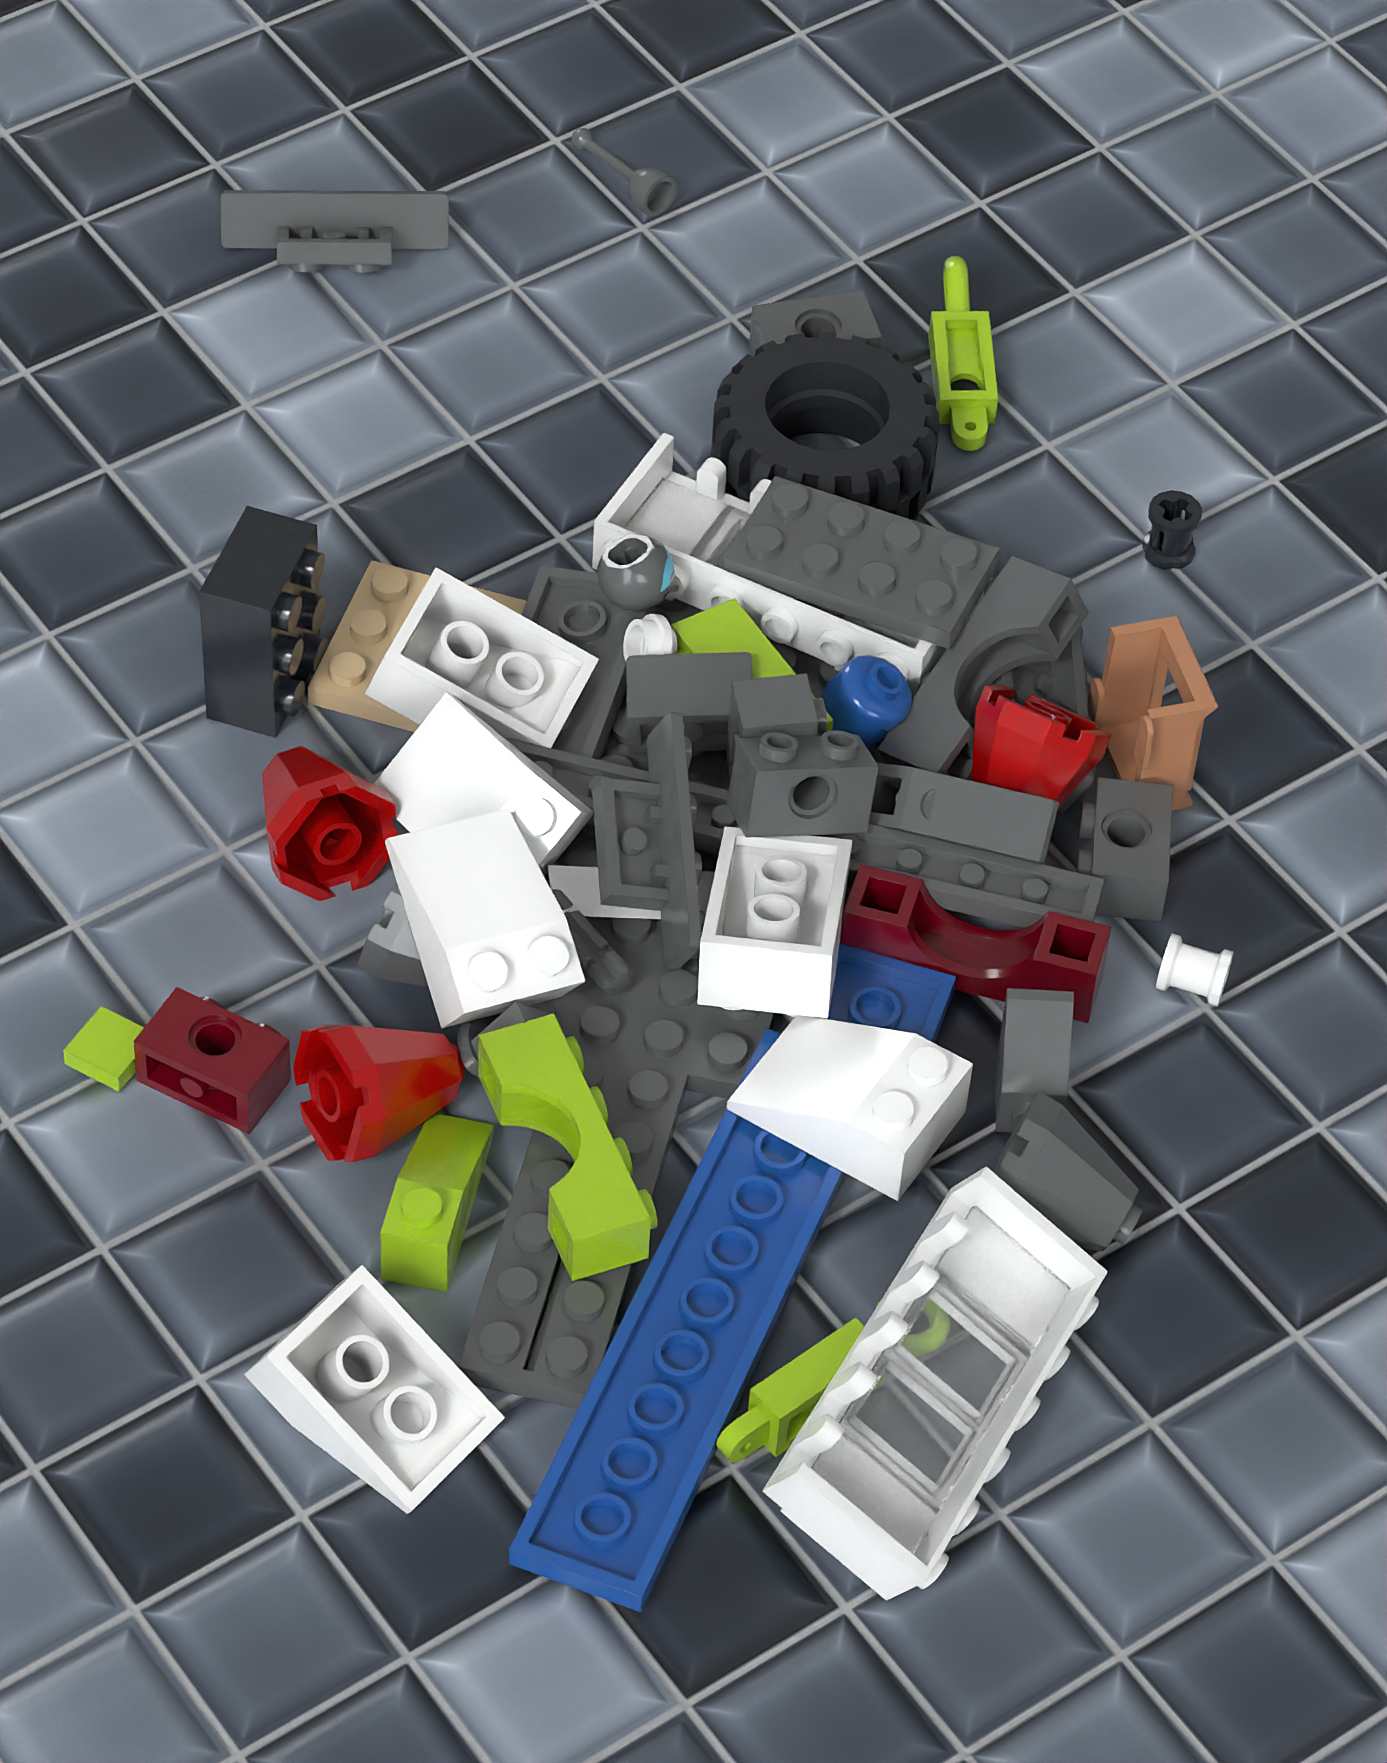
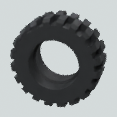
[711,332,940,519]

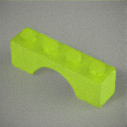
[478,1013,657,1281]

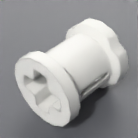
[1155,934,1234,1007]

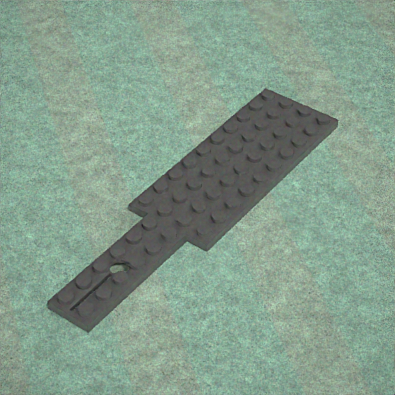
[457,598,846,1409]

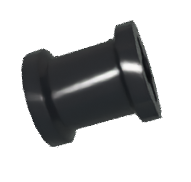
[1142,490,1202,570]

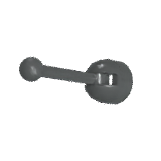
[572,128,677,217]

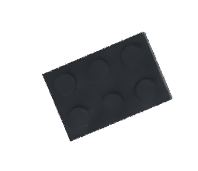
[199,506,327,738]

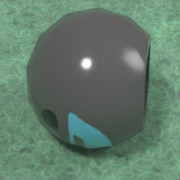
[597,534,675,612]

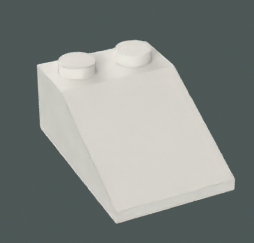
[365,568,599,748]
[374,692,594,876]
[385,808,585,1029]
[697,827,852,1018]
[727,1015,973,1201]
[244,1265,505,1514]

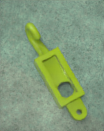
[928,256,998,451]
[716,1298,949,1463]

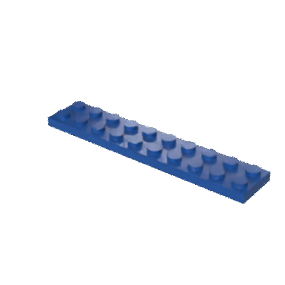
[509,1028,846,1612]

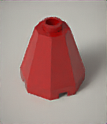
[971,685,1112,808]
[262,746,399,901]
[293,1024,465,1163]

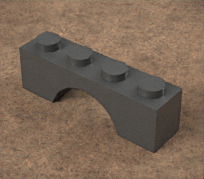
[877,556,1089,781]

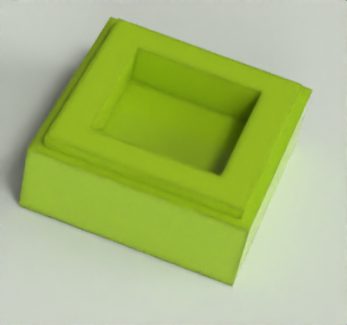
[63,1006,144,1092]

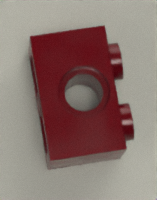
[133,987,291,1134]

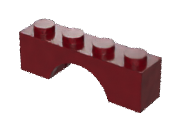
[840,864,1112,1023]

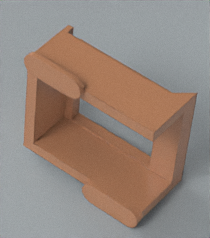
[1087,615,1219,811]

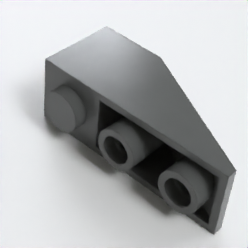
[869,763,1059,864]

